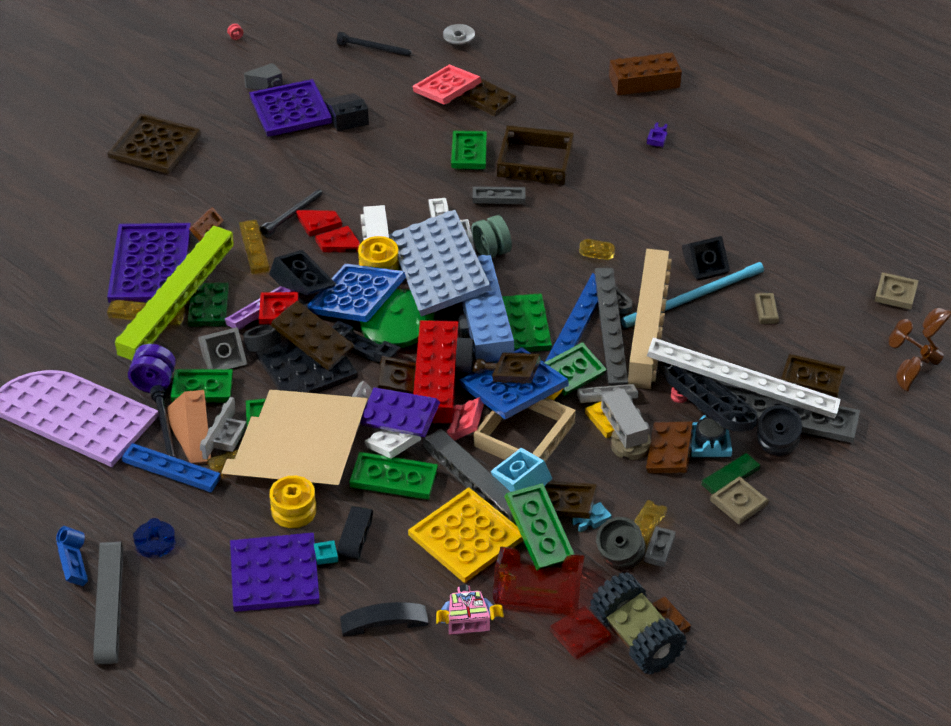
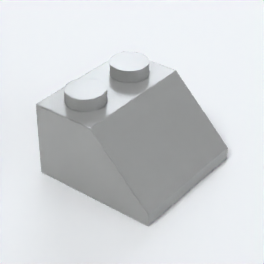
[198,327,247,369]

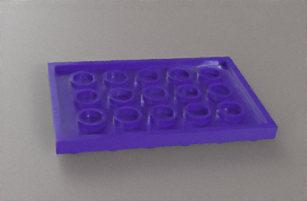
[107,223,191,303]

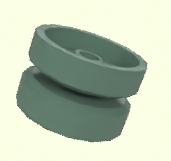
[471,215,512,258]

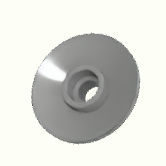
[443,24,475,44]

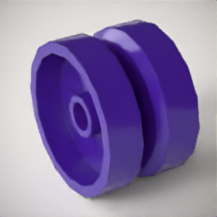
[128,344,176,393]

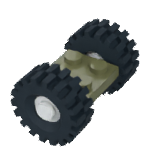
[590,573,687,674]

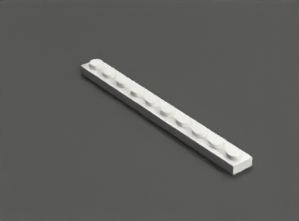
[647,338,841,419]

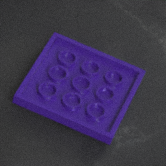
[249,79,332,137]
[230,533,320,612]

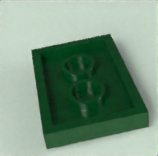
[188,282,229,327]

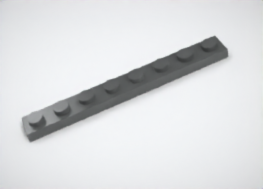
[594,268,628,386]

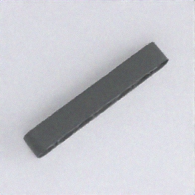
[423,429,515,523]
[93,541,123,665]

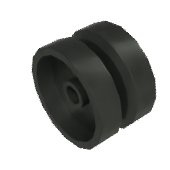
[596,517,646,570]

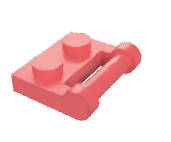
[446,397,484,441]

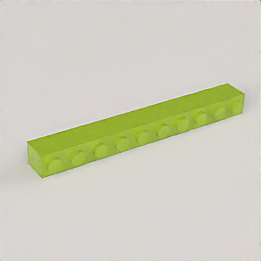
[115,226,234,360]

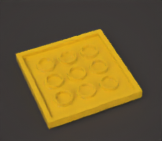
[408,487,523,583]

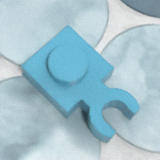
[573,502,612,532]

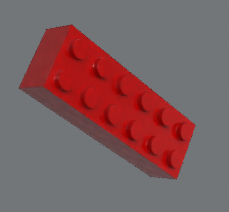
[413,320,459,423]

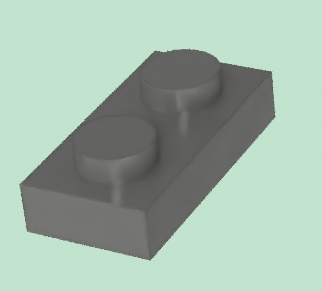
[644,526,676,567]

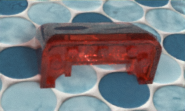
[493,546,585,615]

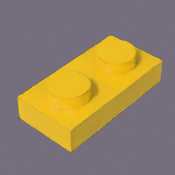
[585,402,615,438]

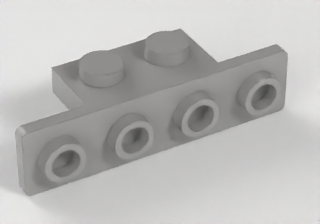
[200,397,247,460]

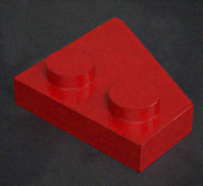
[296,210,342,237]
[315,226,360,252]

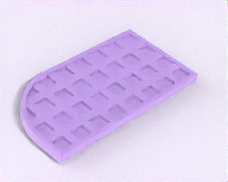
[0,370,159,467]

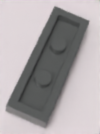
[473,187,525,204]

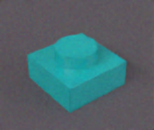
[314,541,338,565]

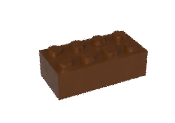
[609,52,682,95]

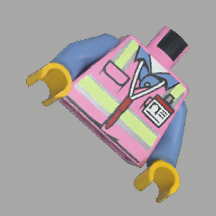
[436,584,504,635]

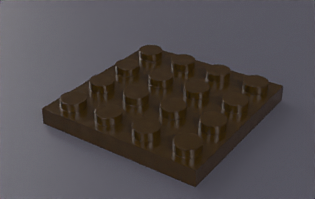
[107,113,201,174]

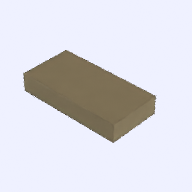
[754,293,779,324]

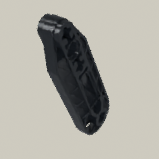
[658,360,758,432]

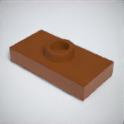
[189,207,224,242]

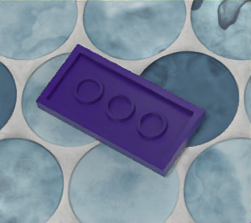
[360,388,440,437]

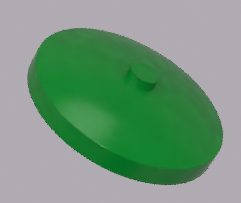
[360,289,435,348]

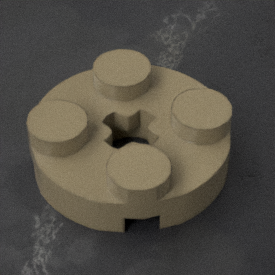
[611,431,651,460]

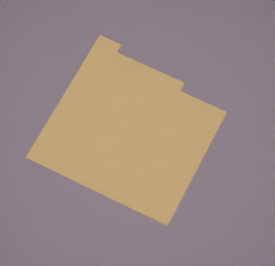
[221,390,368,485]

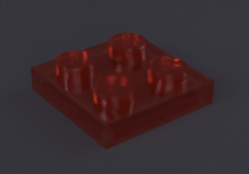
[550,606,611,660]

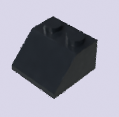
[681,236,730,279]

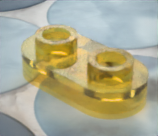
[579,239,615,260]

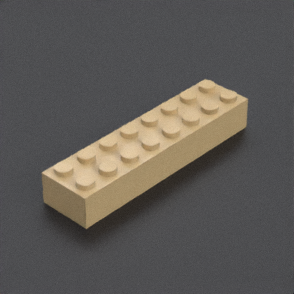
[628,249,672,389]

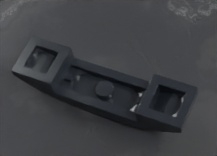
[332,321,400,362]
[340,602,429,637]

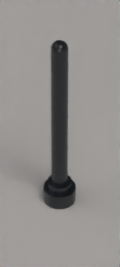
[336,31,412,56]
[259,189,322,238]
[150,385,176,458]

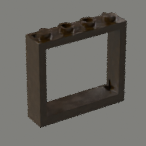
[497,125,574,185]

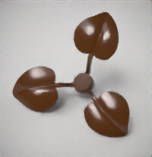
[889,308,951,391]

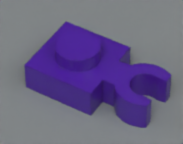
[647,122,667,147]

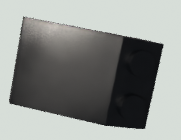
[323,93,369,131]
[269,250,336,295]

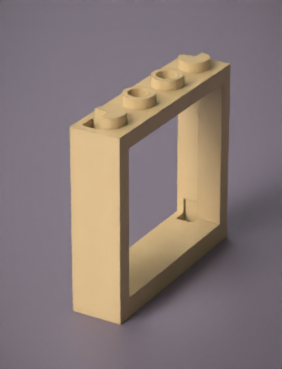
[473,398,576,462]

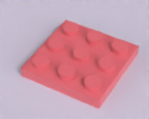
[412,64,481,104]

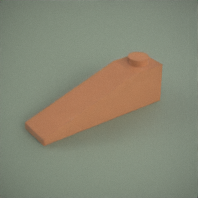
[167,390,212,465]

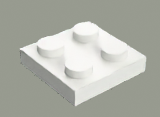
[365,430,421,458]

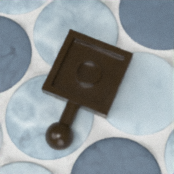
[472,353,541,384]
[377,356,416,394]

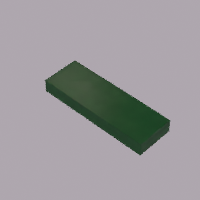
[701,453,760,495]

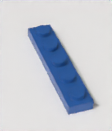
[122,443,221,492]

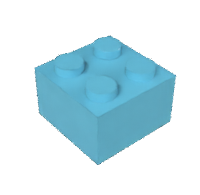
[491,448,552,492]

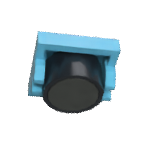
[691,415,732,457]

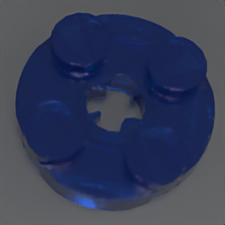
[133,518,176,558]

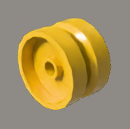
[358,236,399,270]
[270,475,316,528]

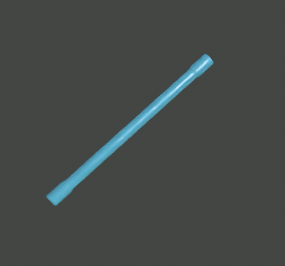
[620,262,764,329]

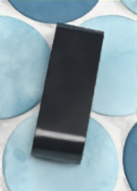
[337,506,373,559]

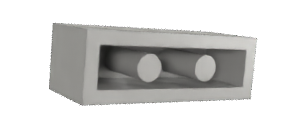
[601,388,650,448]

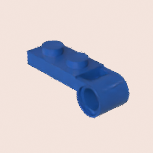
[56,526,88,586]

